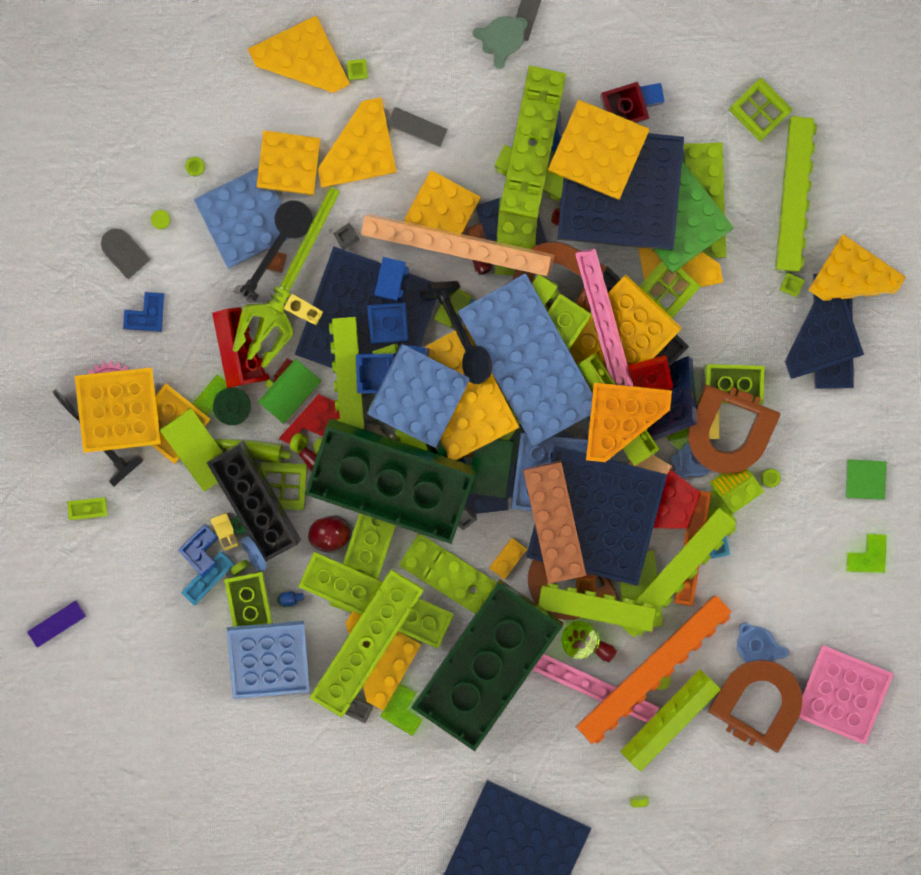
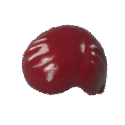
[308,515,350,553]

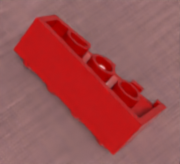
[212,307,270,388]

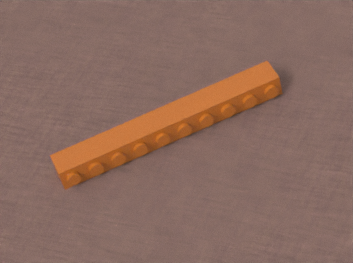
[575,595,732,744]

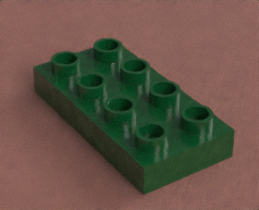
[304,418,477,544]
[411,579,563,751]

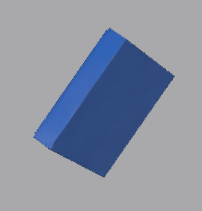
[367,302,409,344]

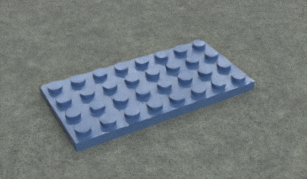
[458,273,593,446]

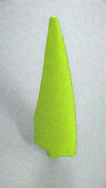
[214,439,291,463]

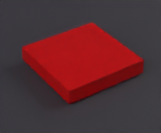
[628,355,673,390]

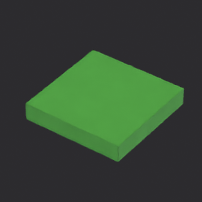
[845,459,887,500]

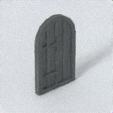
[101,228,151,280]

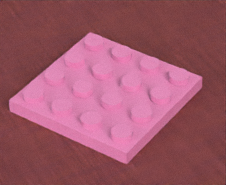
[799,645,894,745]

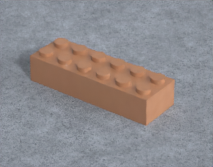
[523,460,586,584]

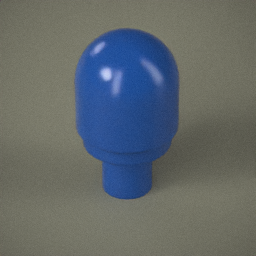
[277,591,304,607]

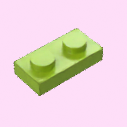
[67,497,108,520]

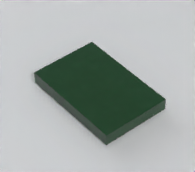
[469,439,514,498]

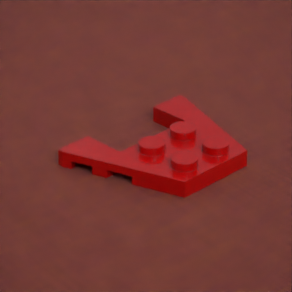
[279,394,340,444]
[653,469,701,529]

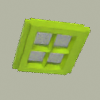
[728,77,793,142]
[639,262,701,319]
[260,462,307,510]

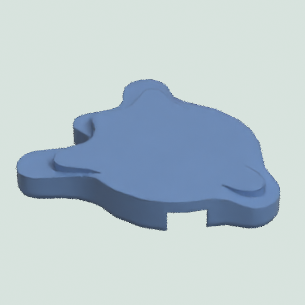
[670,434,711,478]
[737,622,789,662]

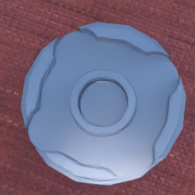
[241,536,267,572]

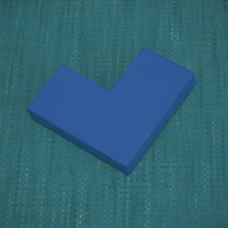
[123,292,164,332]
[178,524,219,578]

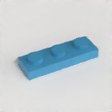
[181,551,235,606]

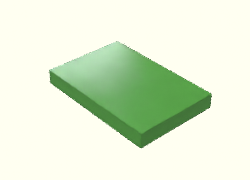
[258,359,322,424]

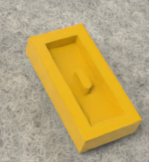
[489,538,527,579]

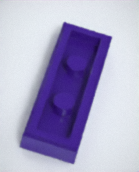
[27,601,86,648]

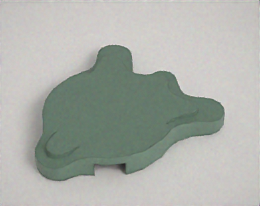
[473,16,528,69]

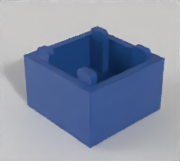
[374,257,409,302]
[356,352,397,393]

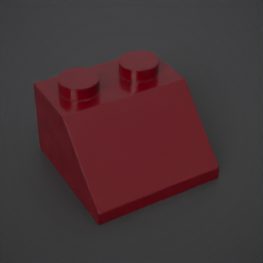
[600,82,650,123]

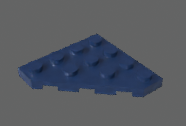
[784,296,864,380]
[646,356,697,441]

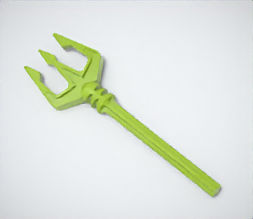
[233,187,340,368]

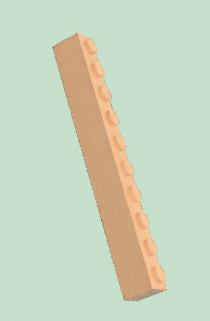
[361,214,555,276]

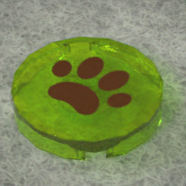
[561,621,599,659]

